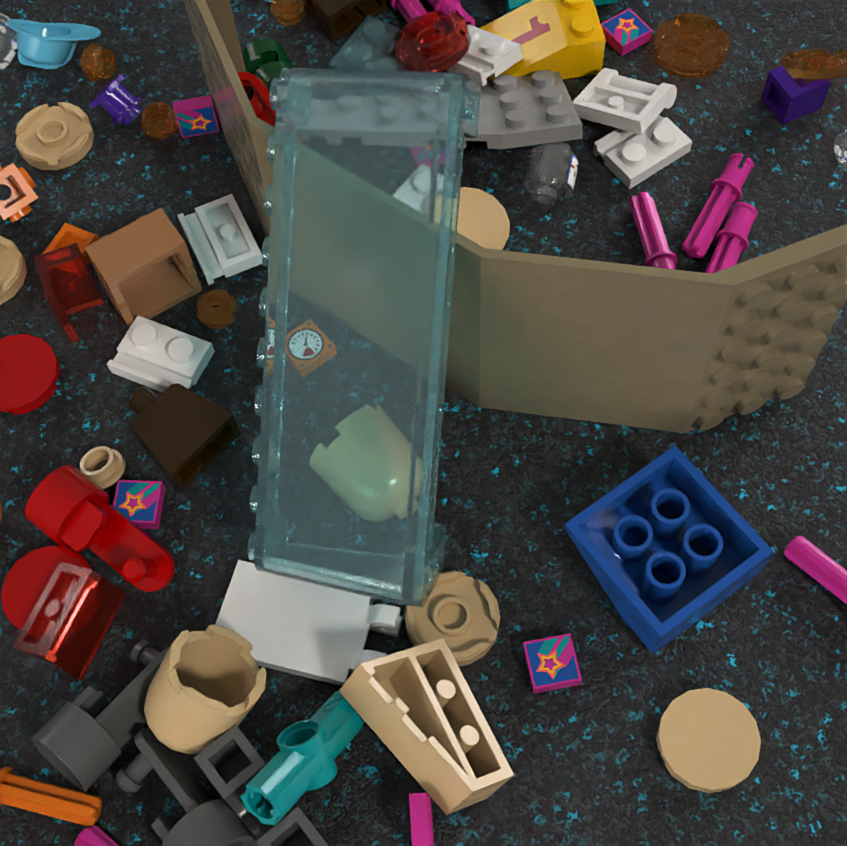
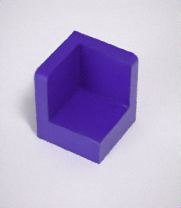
[761,66,831,125]

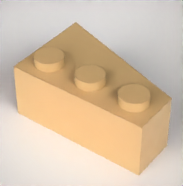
[338,638,514,815]

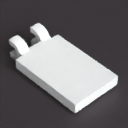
[215,560,403,686]

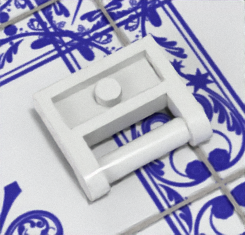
[573,68,677,135]

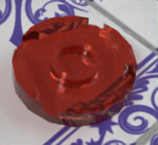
[394,11,471,76]

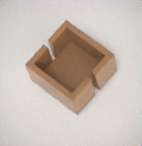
[84,208,202,329]

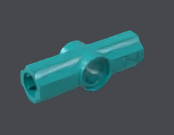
[241,691,365,826]

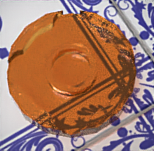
[653,13,730,79]
[780,49,847,79]

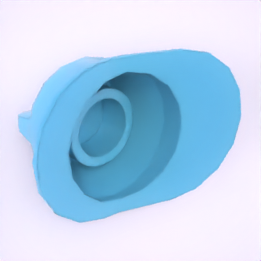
[7,19,101,69]

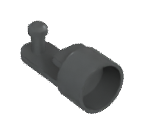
[30,639,170,792]
[116,728,256,846]

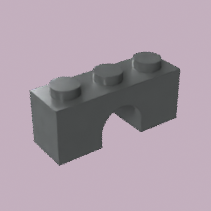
[194,724,328,846]

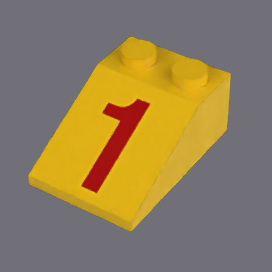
[480,0,606,81]

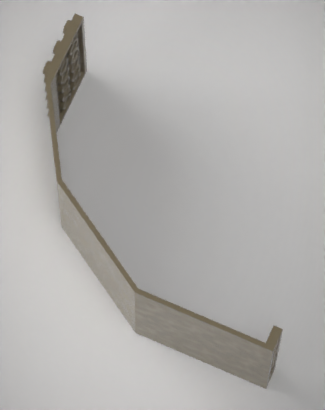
[184,0,847,433]

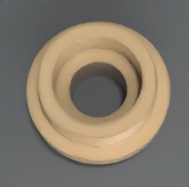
[80,446,125,489]

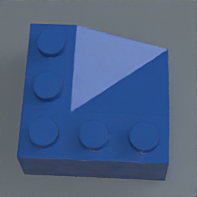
[564,445,774,654]

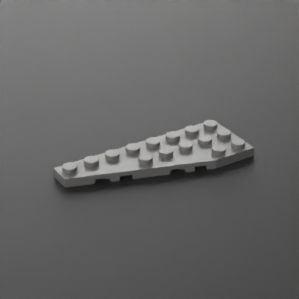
[279,70,582,149]

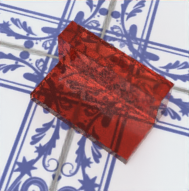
[34,243,104,343]
[12,562,126,680]

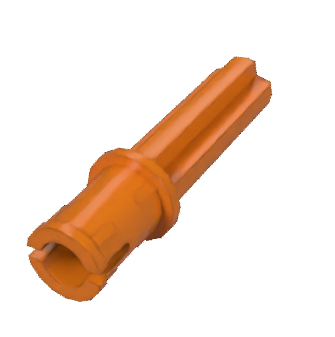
[0,766,102,827]

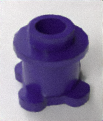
[88,73,142,125]

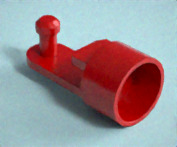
[25,465,175,592]

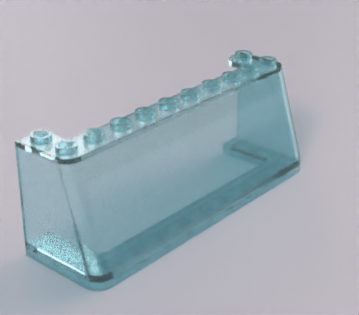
[248,68,481,607]

